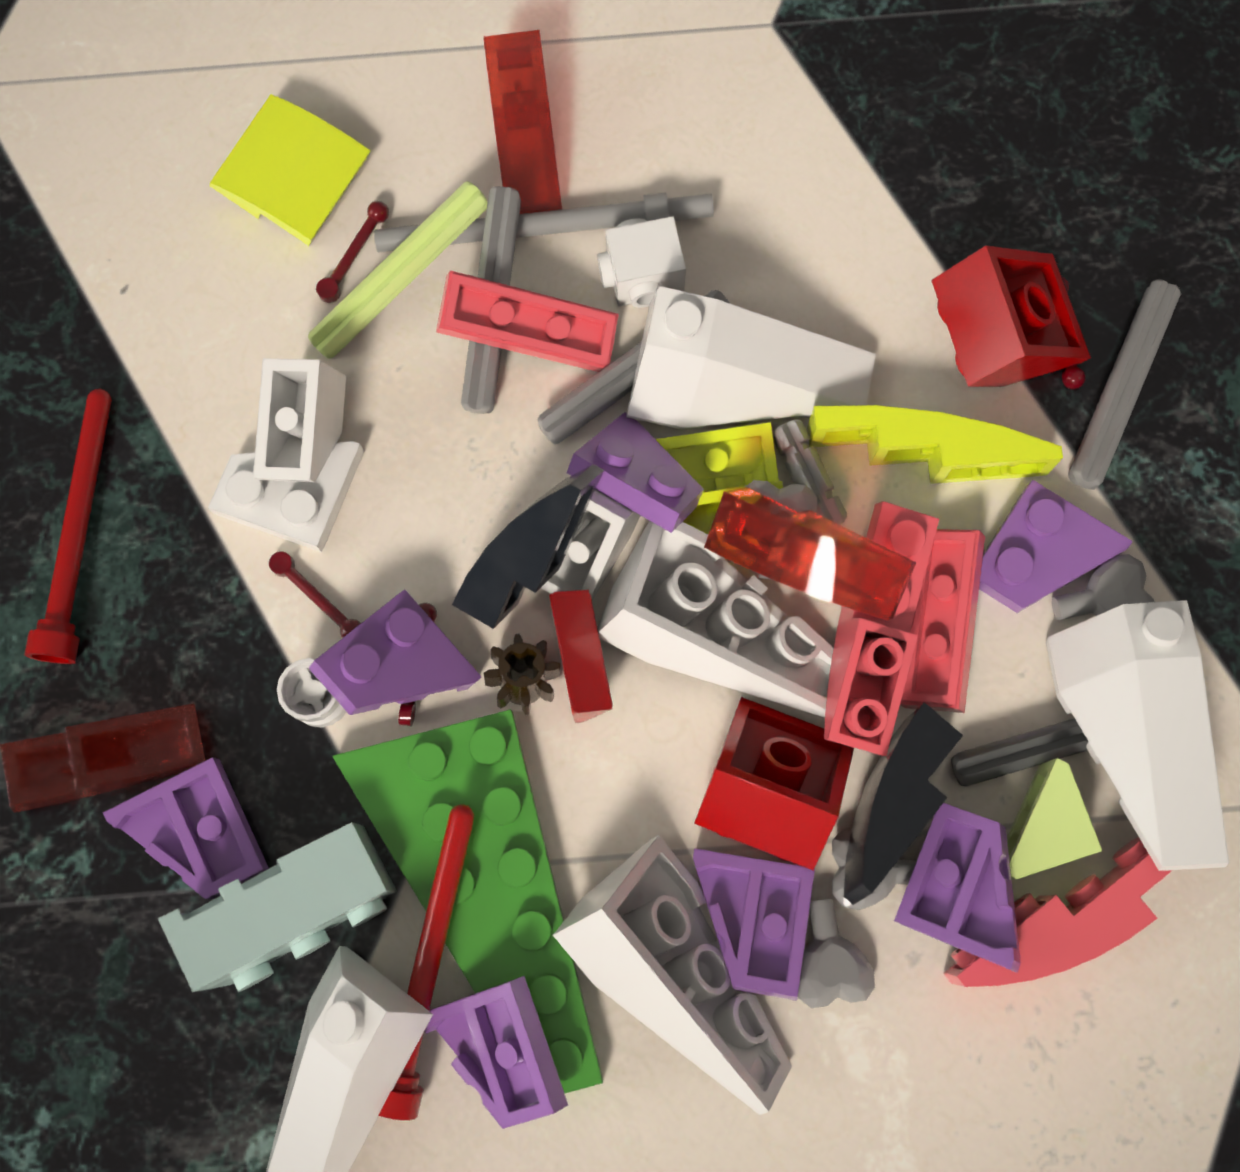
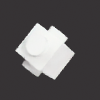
[597,216,686,308]

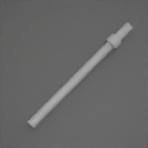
[374,193,714,252]

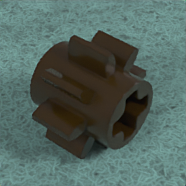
[484,634,560,715]

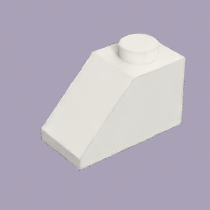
[253,358,346,482]
[541,490,641,601]

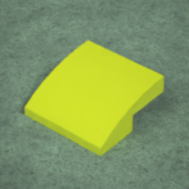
[209,94,371,246]
[655,422,783,549]

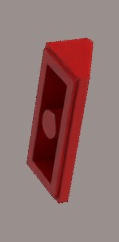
[549,590,613,723]

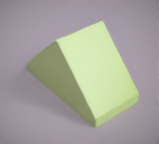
[1007,758,1102,880]

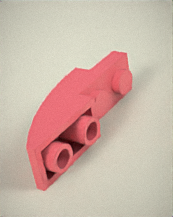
[824,501,939,757]
[943,837,1173,987]

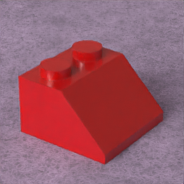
[931,246,1091,387]
[694,697,854,870]

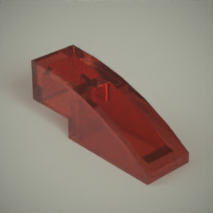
[483,30,562,214]
[704,487,916,620]
[0,703,205,813]

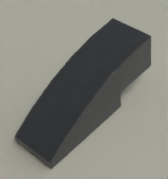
[452,464,604,629]
[843,702,963,905]

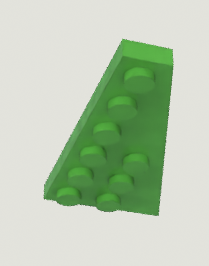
[332,709,603,1094]

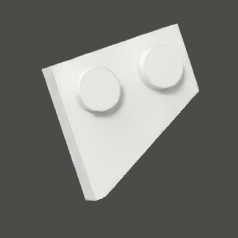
[208,441,364,552]

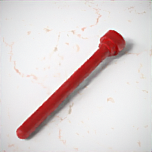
[24,389,111,664]
[378,804,475,1121]

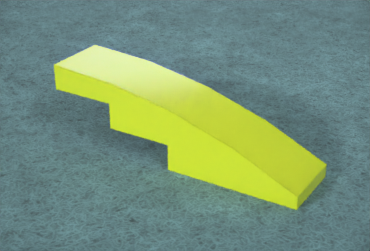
[807,405,1063,484]

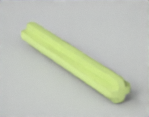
[308,181,488,359]

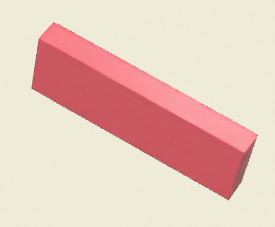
[436,270,619,372]
[900,529,985,713]

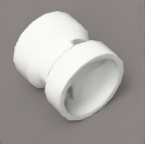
[277,658,347,728]

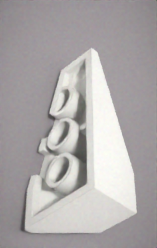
[626,286,876,430]
[598,521,833,718]
[1046,600,1229,871]
[553,835,792,1115]
[266,946,433,1172]

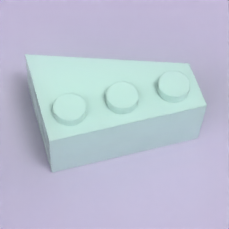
[158,822,397,992]

